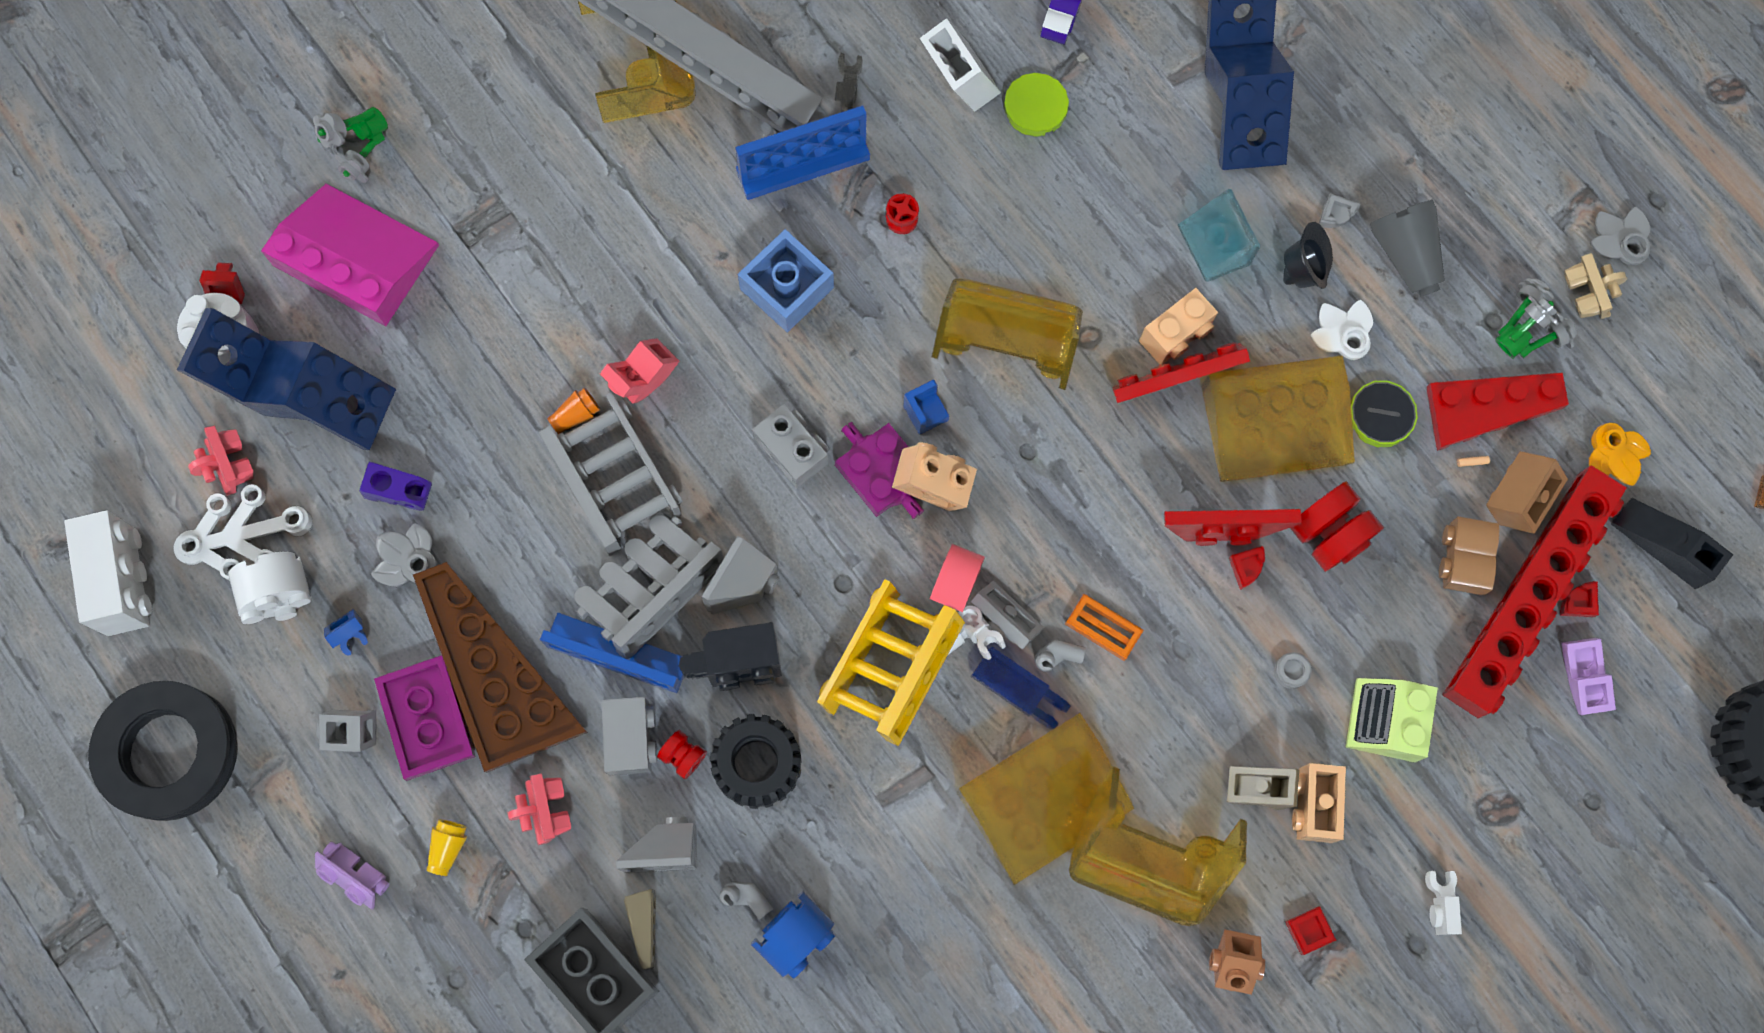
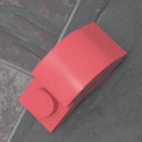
[600,338,680,404]
[930,544,985,612]

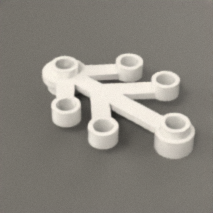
[174,484,312,581]

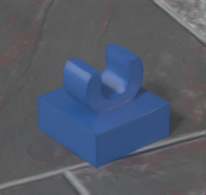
[324,609,368,656]

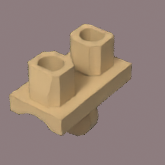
[1564,253,1627,319]

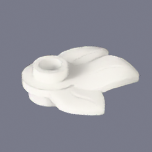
[1311,300,1373,360]

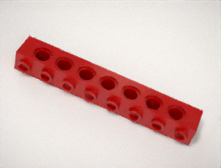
[1442,465,1627,719]

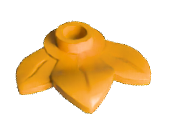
[1589,423,1651,486]

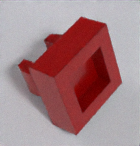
[199,262,245,304]

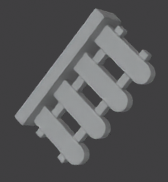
[574,515,724,660]

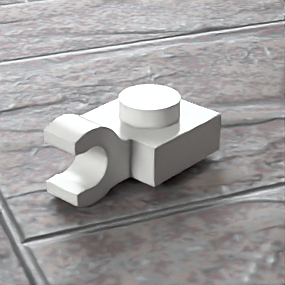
[1425,871,1462,935]

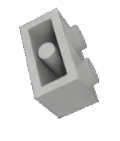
[752,404,829,489]

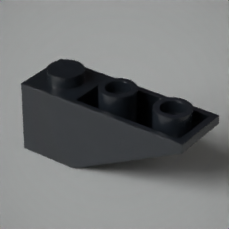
[1611,498,1734,589]

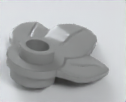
[1590,207,1651,265]
[371,523,437,587]

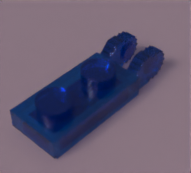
[971,647,1071,731]

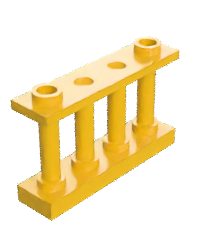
[817,579,965,746]

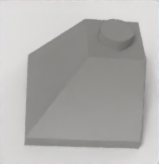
[702,536,780,614]
[616,817,697,873]

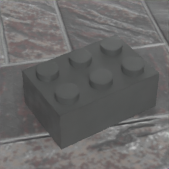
[524,907,659,1033]

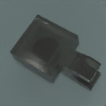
[835,53,863,112]

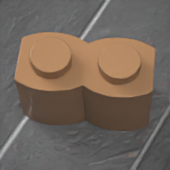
[1439,516,1499,596]

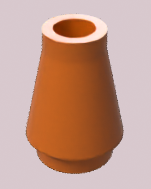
[547,388,600,434]

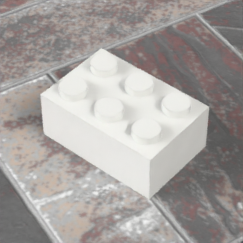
[64,510,152,636]

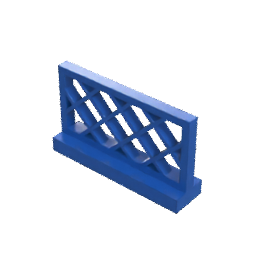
[735,106,870,200]

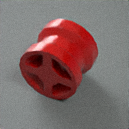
[886,193,919,234]

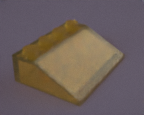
[1201,355,1355,482]
[957,713,1135,885]

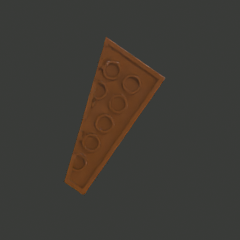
[413,562,588,773]

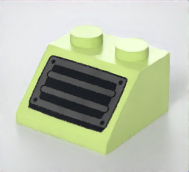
[1346,678,1438,762]

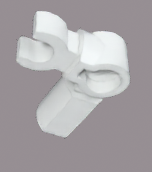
[947,606,1006,660]

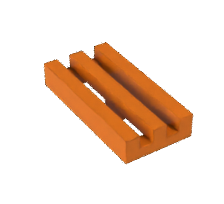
[1065,594,1144,661]

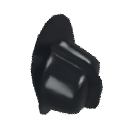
[1283,222,1333,289]

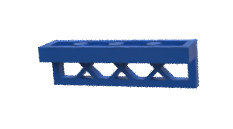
[540,613,684,693]

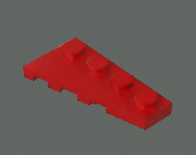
[1113,342,1250,403]
[1426,373,1569,451]

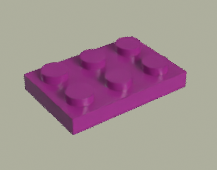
[374,655,476,781]

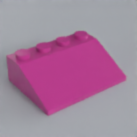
[261,184,439,327]

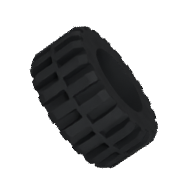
[1710,680,1764,812]

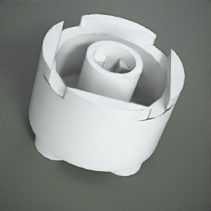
[177,293,259,365]
[228,552,311,624]

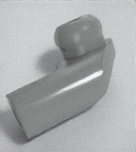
[1035,640,1086,672]
[719,881,773,920]

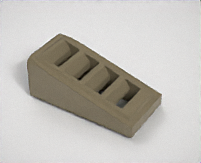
[623,889,656,970]

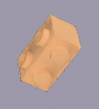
[1139,288,1218,365]
[892,442,977,511]
[1292,763,1346,843]

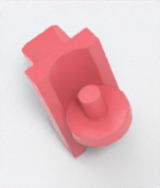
[188,425,253,496]
[507,774,571,845]

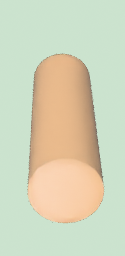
[1457,456,1490,467]

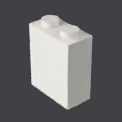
[920,18,1001,112]

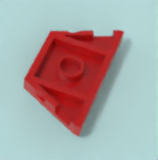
[1164,509,1302,546]

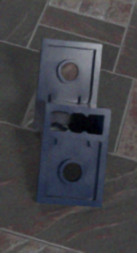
[1205,0,1294,170]
[177,308,396,450]

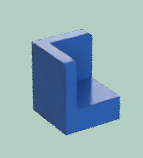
[903,380,950,435]

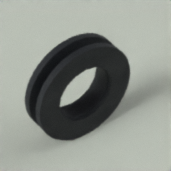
[88,681,238,821]

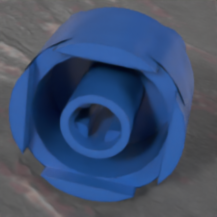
[751,891,835,979]

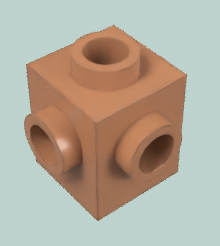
[1209,929,1265,995]

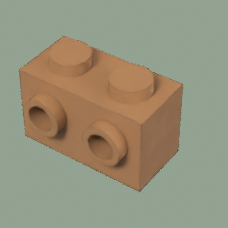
[1486,451,1568,534]

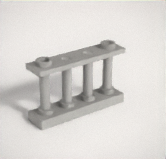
[539,392,683,556]

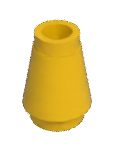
[426,819,467,876]

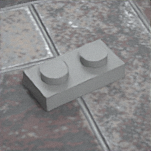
[971,581,1044,649]

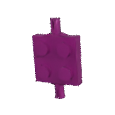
[834,422,924,519]

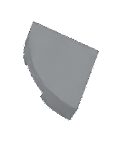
[1319,193,1361,228]

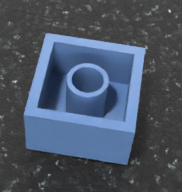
[737,229,834,333]

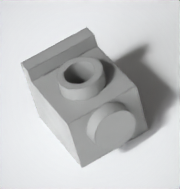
[316,710,376,752]

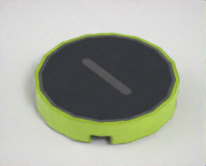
[1348,381,1418,447]

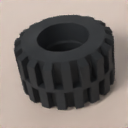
[710,714,802,809]

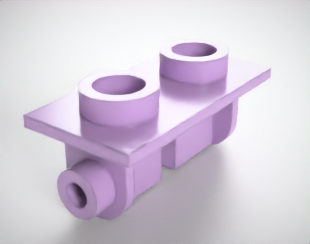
[315,842,389,910]

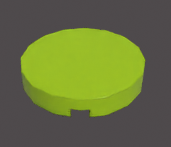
[1004,73,1069,137]

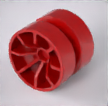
[1290,481,1385,573]

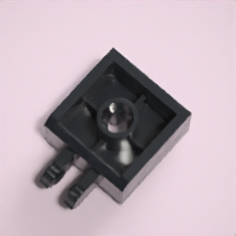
[678,622,782,691]

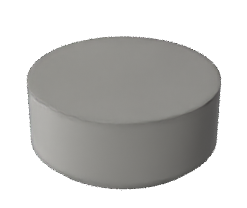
[1274,652,1312,689]

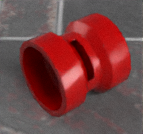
[657,729,707,780]

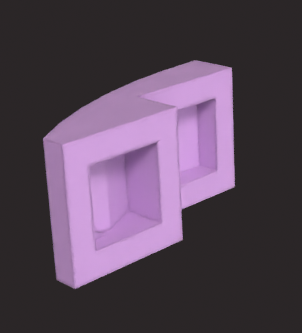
[1561,638,1616,715]

